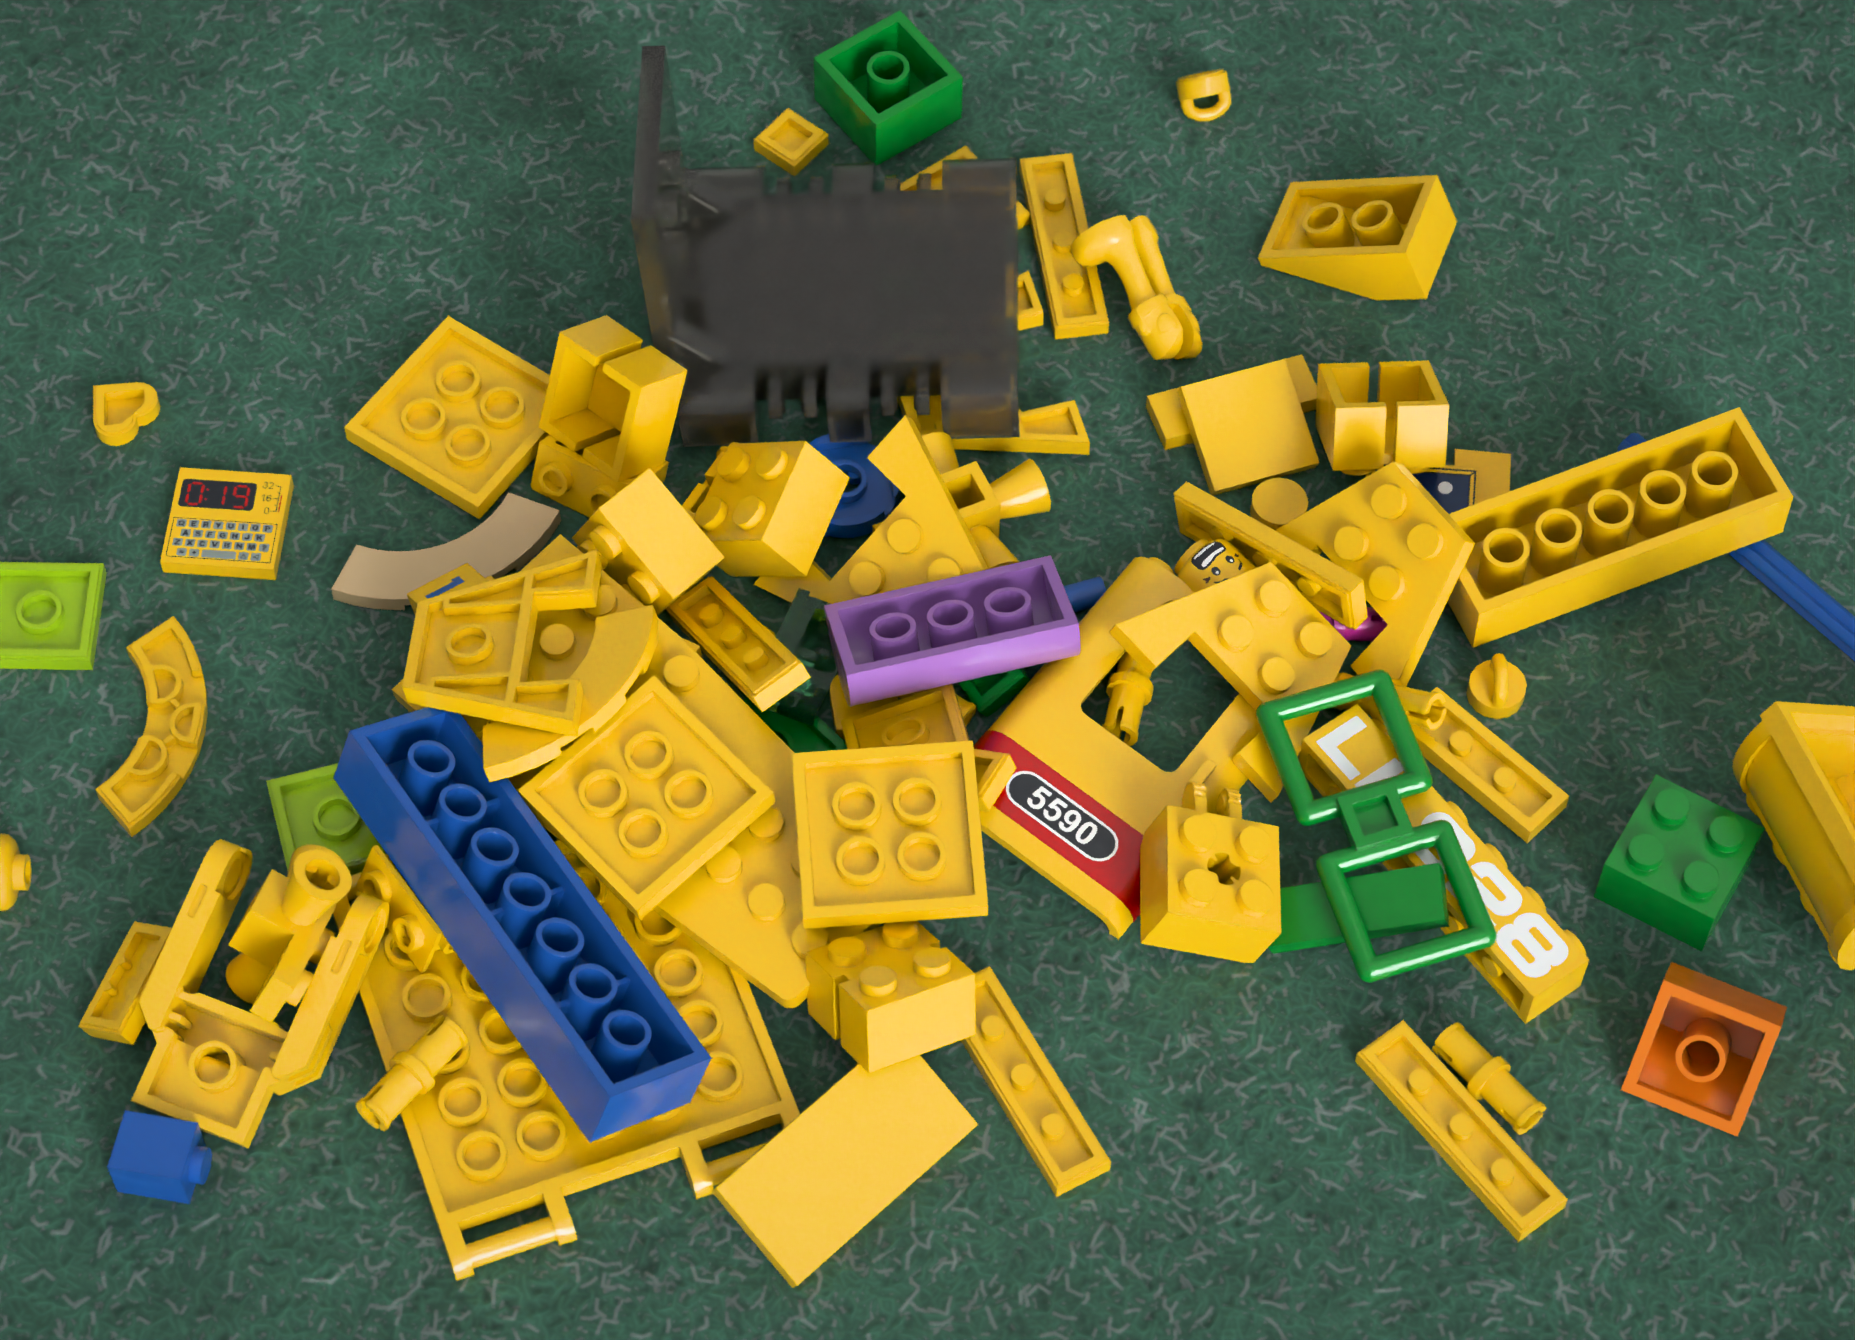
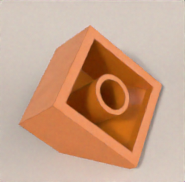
[1621,962,1787,1137]

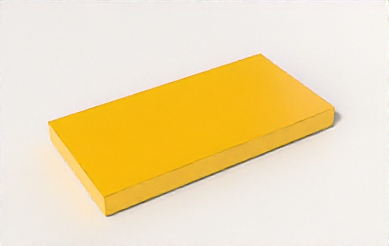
[711,1055,978,1288]

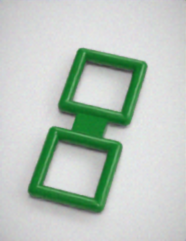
[1256,669,1497,983]

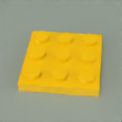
[344,316,550,520]
[518,675,776,920]
[792,740,988,929]

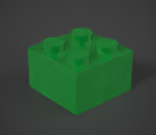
[814,10,963,166]
[1593,774,1765,952]

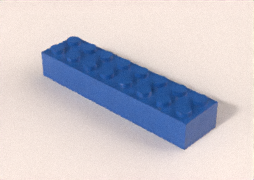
[333,707,711,1142]

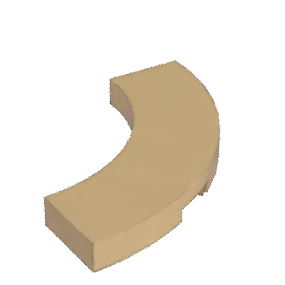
[331,492,561,610]

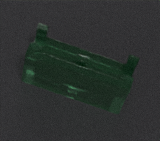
[753,588,837,726]

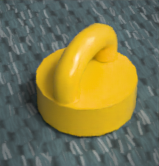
[1175,69,1231,122]
[1466,653,1527,719]

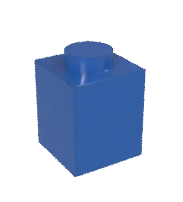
[107,1110,212,1204]

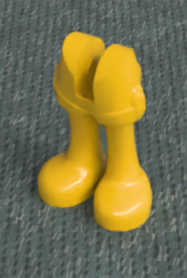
[1070,215,1202,360]

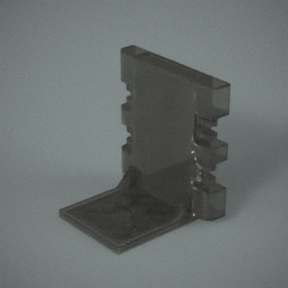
[631,46,1020,447]

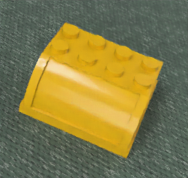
[1732,701,1855,970]

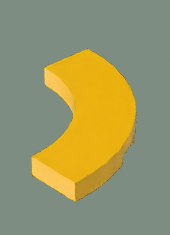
[483,605,658,782]
[95,616,208,837]

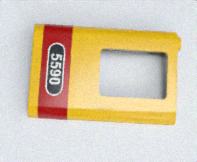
[973,556,1261,940]

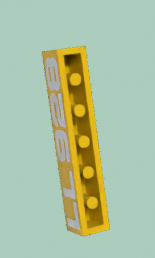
[1299,704,1589,1024]

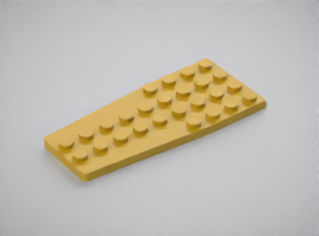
[392,534,882,1009]

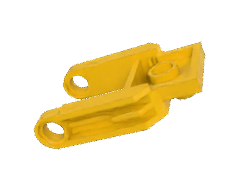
[131,839,389,1149]

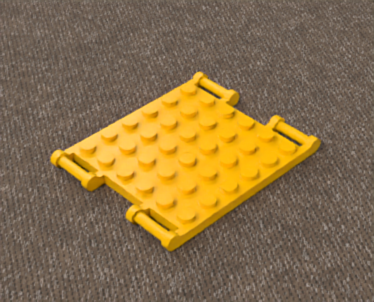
[333,840,800,1281]

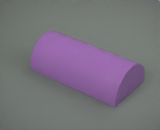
[824,555,1081,707]

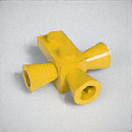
[872,432,1051,569]
[226,845,352,1023]

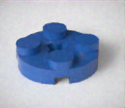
[809,432,901,538]

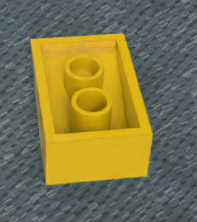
[1258,175,1457,301]

